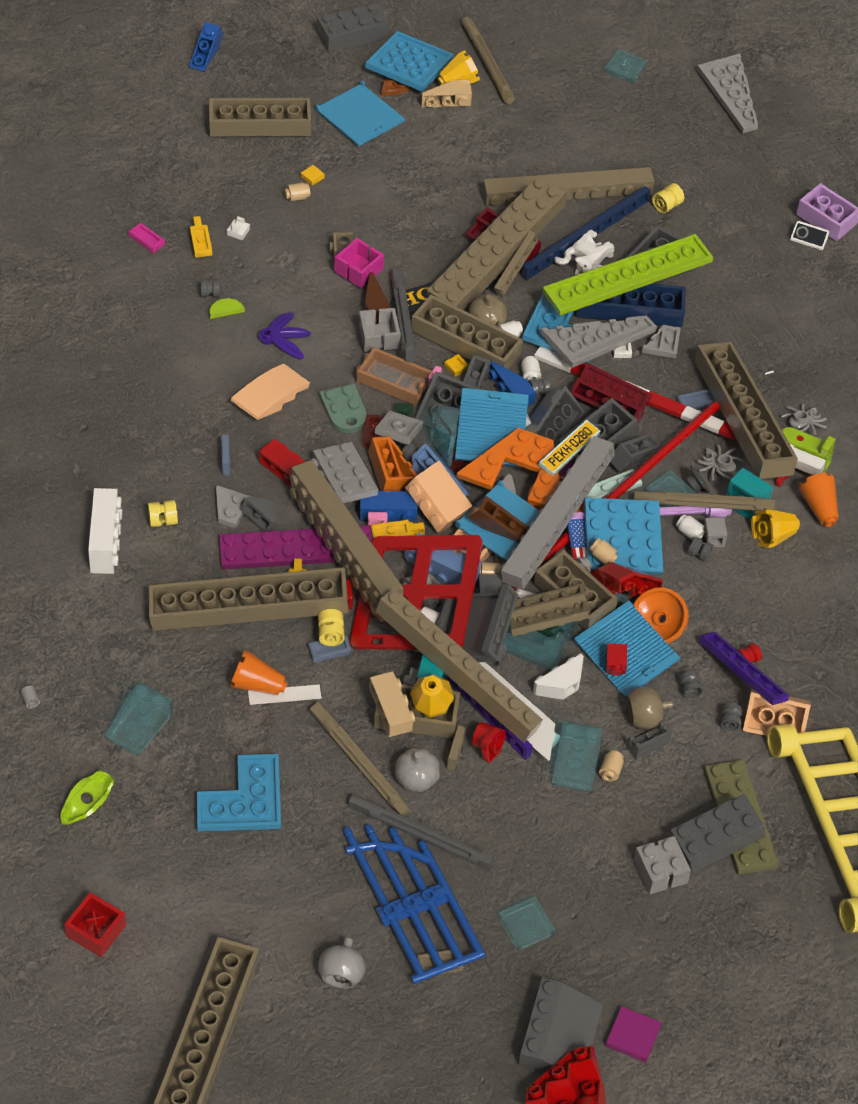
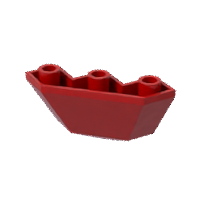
[590,562,663,597]
[525,1045,606,1104]

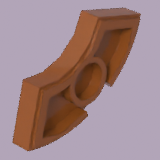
[381,80,412,96]

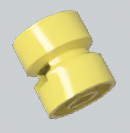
[652,183,685,214]
[148,500,178,527]
[318,609,345,646]

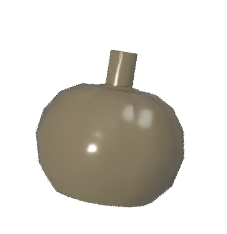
[469,294,507,327]
[627,686,673,730]

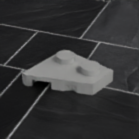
[642,325,681,359]
[216,485,251,529]

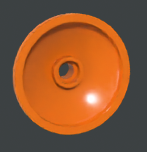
[633,588,689,644]

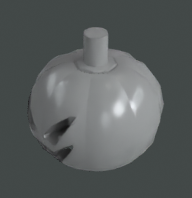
[395,748,440,792]
[318,938,366,989]

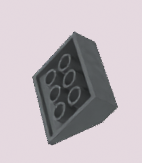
[415,371,500,438]
[518,977,603,1072]

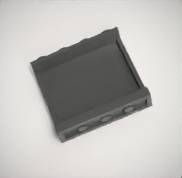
[437,584,518,662]

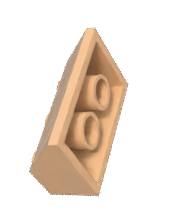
[405,461,472,533]
[743,688,811,736]

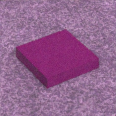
[606,1006,662,1063]

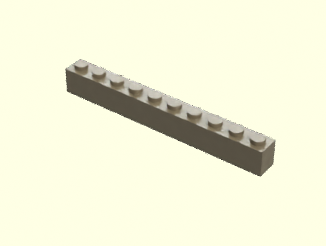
[483,167,655,206]
[375,588,543,743]

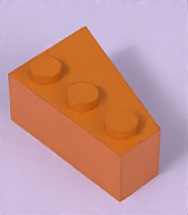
[368,436,419,491]

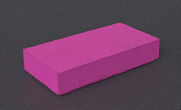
[128,223,166,253]

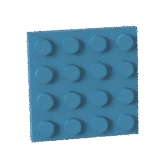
[365,31,454,92]
[584,498,663,575]

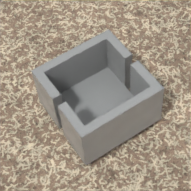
[359,308,401,352]
[633,836,691,895]

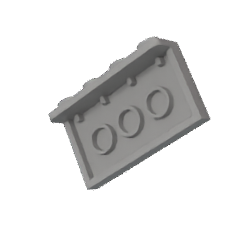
[311,442,378,503]

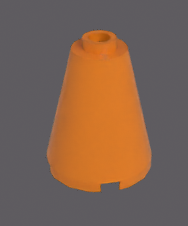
[798,472,839,527]
[230,650,288,695]

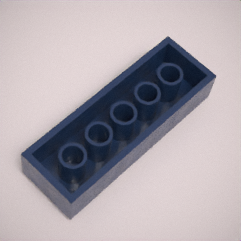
[577,283,686,327]

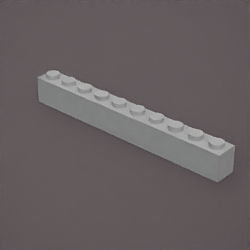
[500,436,615,590]

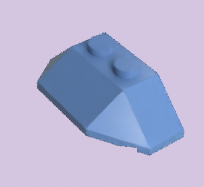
[412,443,469,497]

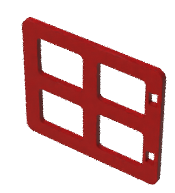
[350,535,483,650]

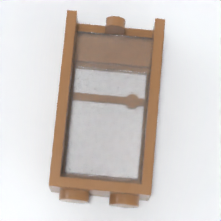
[355,347,432,407]

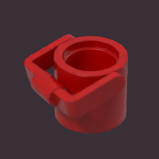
[472,722,506,763]

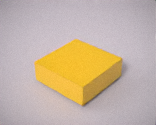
[301,165,325,186]
[444,354,469,377]

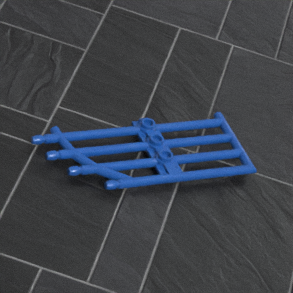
[343,824,486,984]

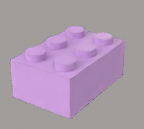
[796,183,858,241]

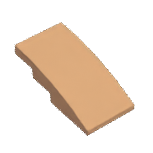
[231,363,310,420]

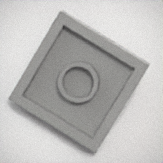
[375,410,424,445]

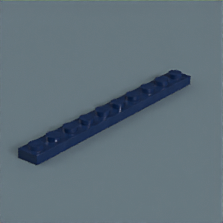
[522,186,651,281]

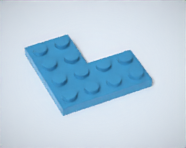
[522,294,591,363]
[197,754,281,832]

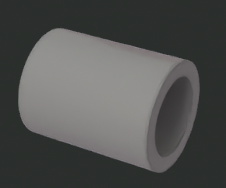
[21,686,40,709]

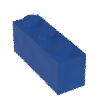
[360,491,418,522]

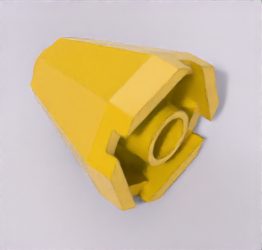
[437,50,480,85]
[751,510,800,548]
[410,674,454,718]

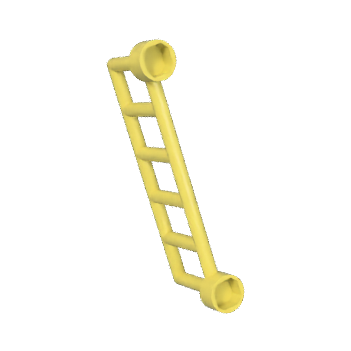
[767,724,858,933]

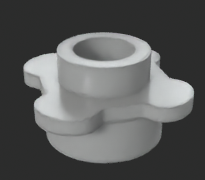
[577,557,592,573]

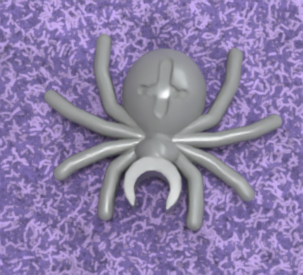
[781,404,827,435]
[697,445,743,481]

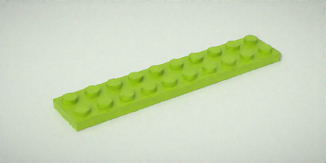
[542,234,713,316]

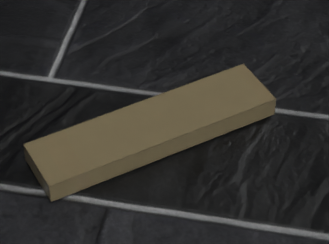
[494,231,538,297]

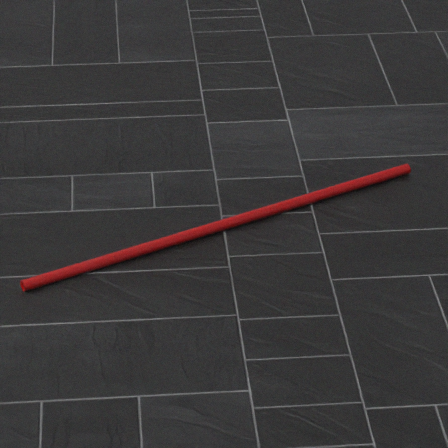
[499,401,720,592]

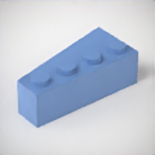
[404,533,481,587]

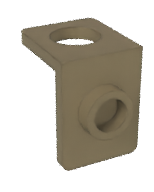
[330,232,353,259]

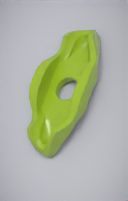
[60,770,114,825]

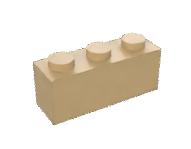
[369,671,415,737]

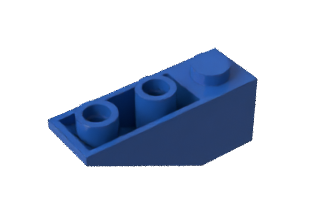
[189,22,223,72]
[489,361,536,406]

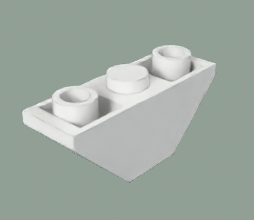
[533,654,584,699]

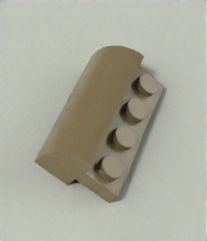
[510,583,590,636]

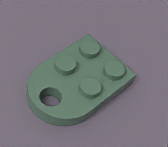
[319,384,367,433]

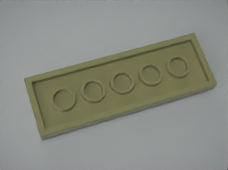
[704,760,779,875]

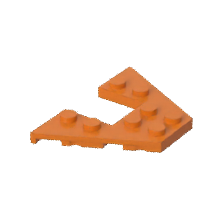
[457,428,560,508]

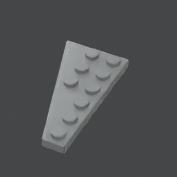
[697,53,758,133]
[540,315,657,368]

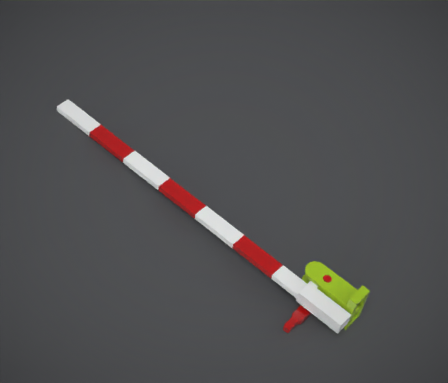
[534,346,836,487]

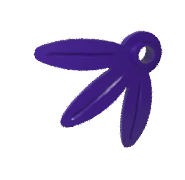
[258,312,311,359]

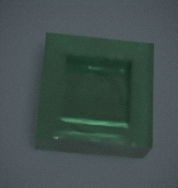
[395,403,414,418]

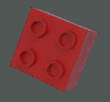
[64,892,126,957]

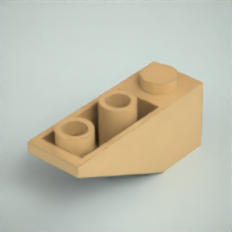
[421,80,472,107]

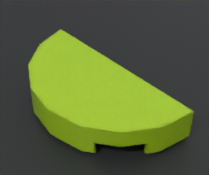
[210,298,245,319]

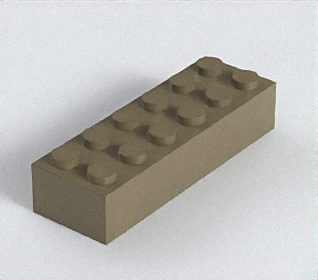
[209,98,311,137]
[411,295,523,370]

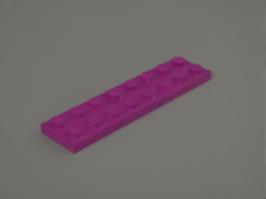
[219,525,373,570]

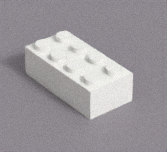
[88,488,122,574]

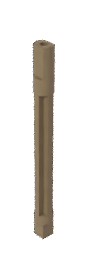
[462,17,515,104]
[634,491,777,511]
[310,702,411,816]

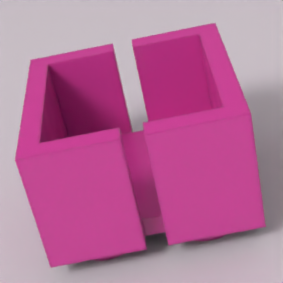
[334,238,384,288]

